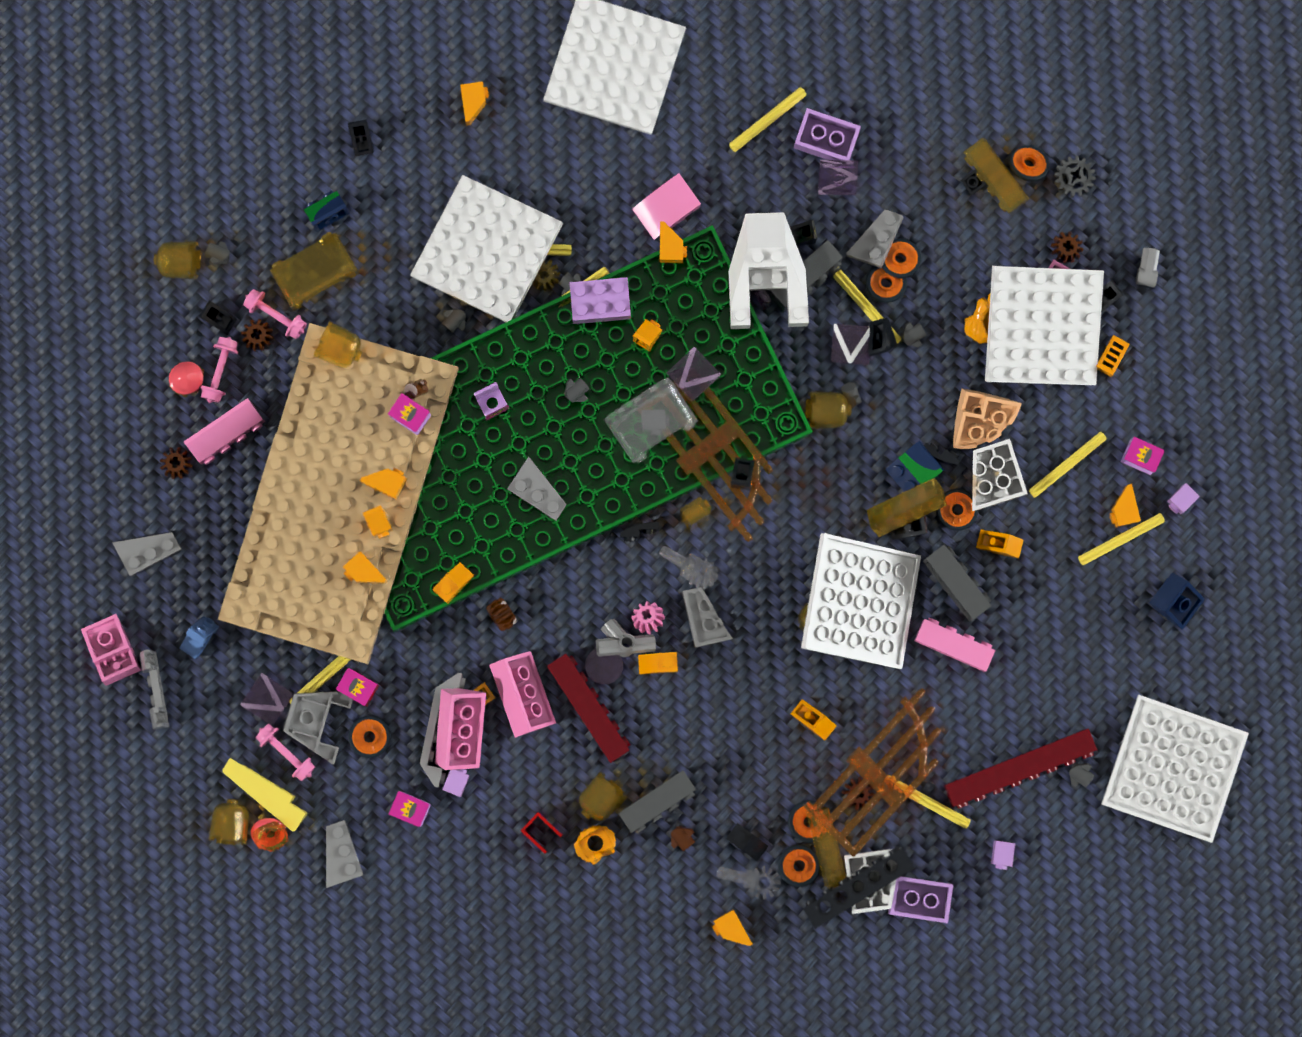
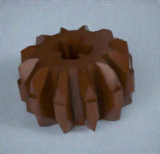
[1051,231,1083,264]
[241,319,274,352]
[160,447,193,480]
[487,598,517,631]
[842,777,875,810]

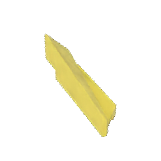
[222,758,308,832]

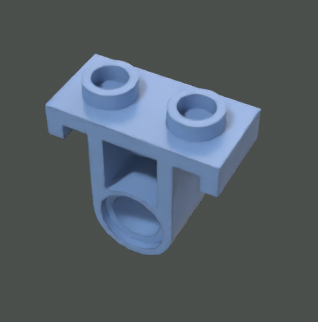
[179,616,219,660]

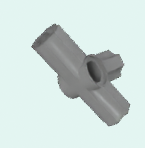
[596,619,656,657]

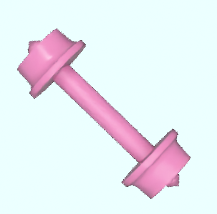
[243,289,307,339]
[200,336,238,403]
[255,724,315,781]

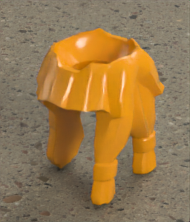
[964,294,990,344]
[574,825,616,865]

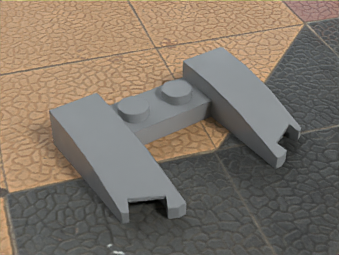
[140,649,169,730]

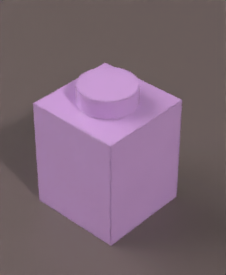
[1167,483,1200,514]
[442,769,470,797]
[991,841,1015,870]

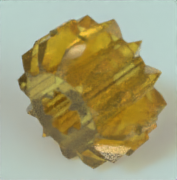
[532,260,560,291]

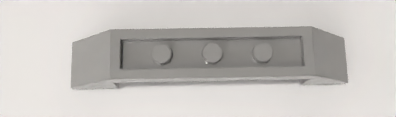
[420,673,466,788]

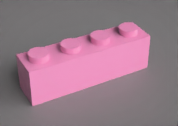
[914,618,995,672]

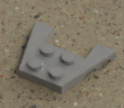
[283,691,353,764]

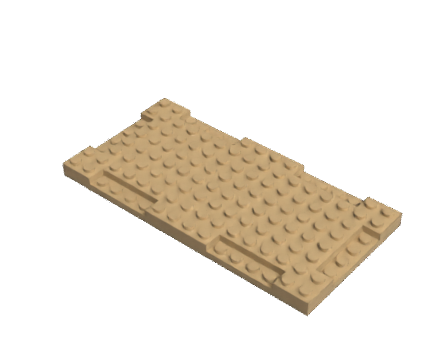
[218,323,459,664]

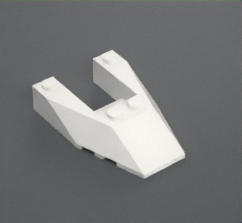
[728,212,809,329]

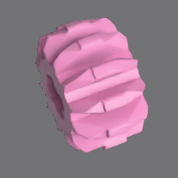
[632,601,665,635]

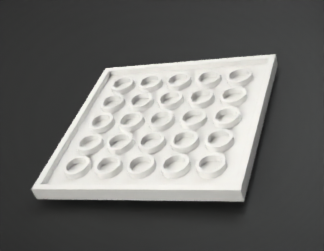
[543,0,686,135]
[410,175,563,322]
[985,266,1104,385]
[801,533,921,669]
[1101,695,1249,843]

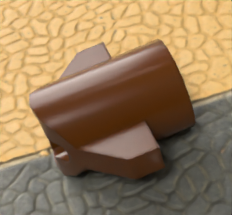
[404,379,428,399]
[671,825,695,851]

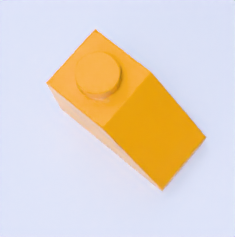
[460,81,489,126]
[660,221,687,263]
[633,319,662,352]
[360,468,407,499]
[1110,484,1141,528]
[363,505,392,539]
[976,530,1024,558]
[343,551,388,584]
[432,563,474,604]
[638,652,678,674]
[790,699,837,741]
[712,910,752,946]

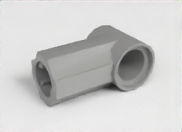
[1135,248,1160,288]

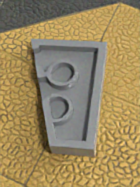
[846,209,903,268]
[508,457,567,521]
[113,532,182,577]
[682,587,733,648]
[326,820,363,888]

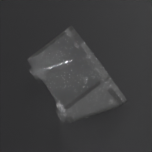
[604,378,698,463]

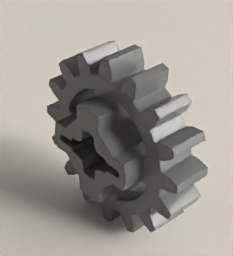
[1054,156,1096,198]

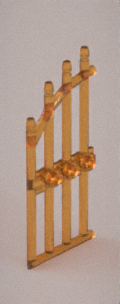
[637,367,773,542]
[804,688,941,857]

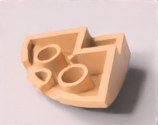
[953,388,1022,449]

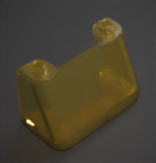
[270,232,360,311]

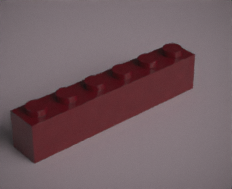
[547,654,630,763]

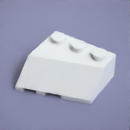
[972,439,1028,512]
[844,848,901,914]

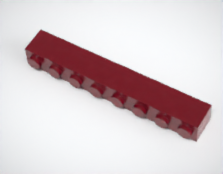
[943,728,1097,809]

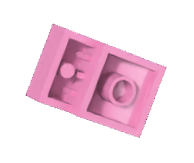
[632,173,701,240]
[81,614,141,686]

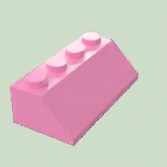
[184,398,265,465]
[489,651,556,738]
[435,688,486,770]

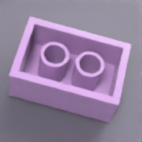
[794,108,861,166]
[570,277,631,324]
[888,876,953,923]

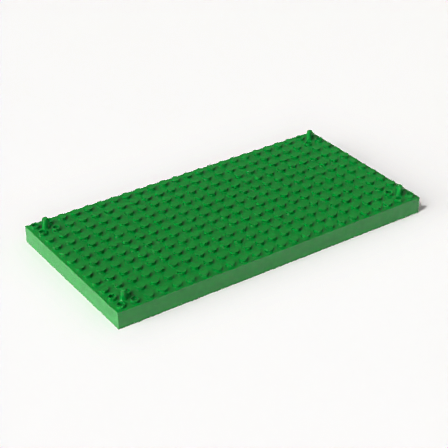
[384,225,813,632]

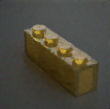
[964,138,1030,213]
[866,478,947,537]
[680,497,712,532]
[806,806,846,888]

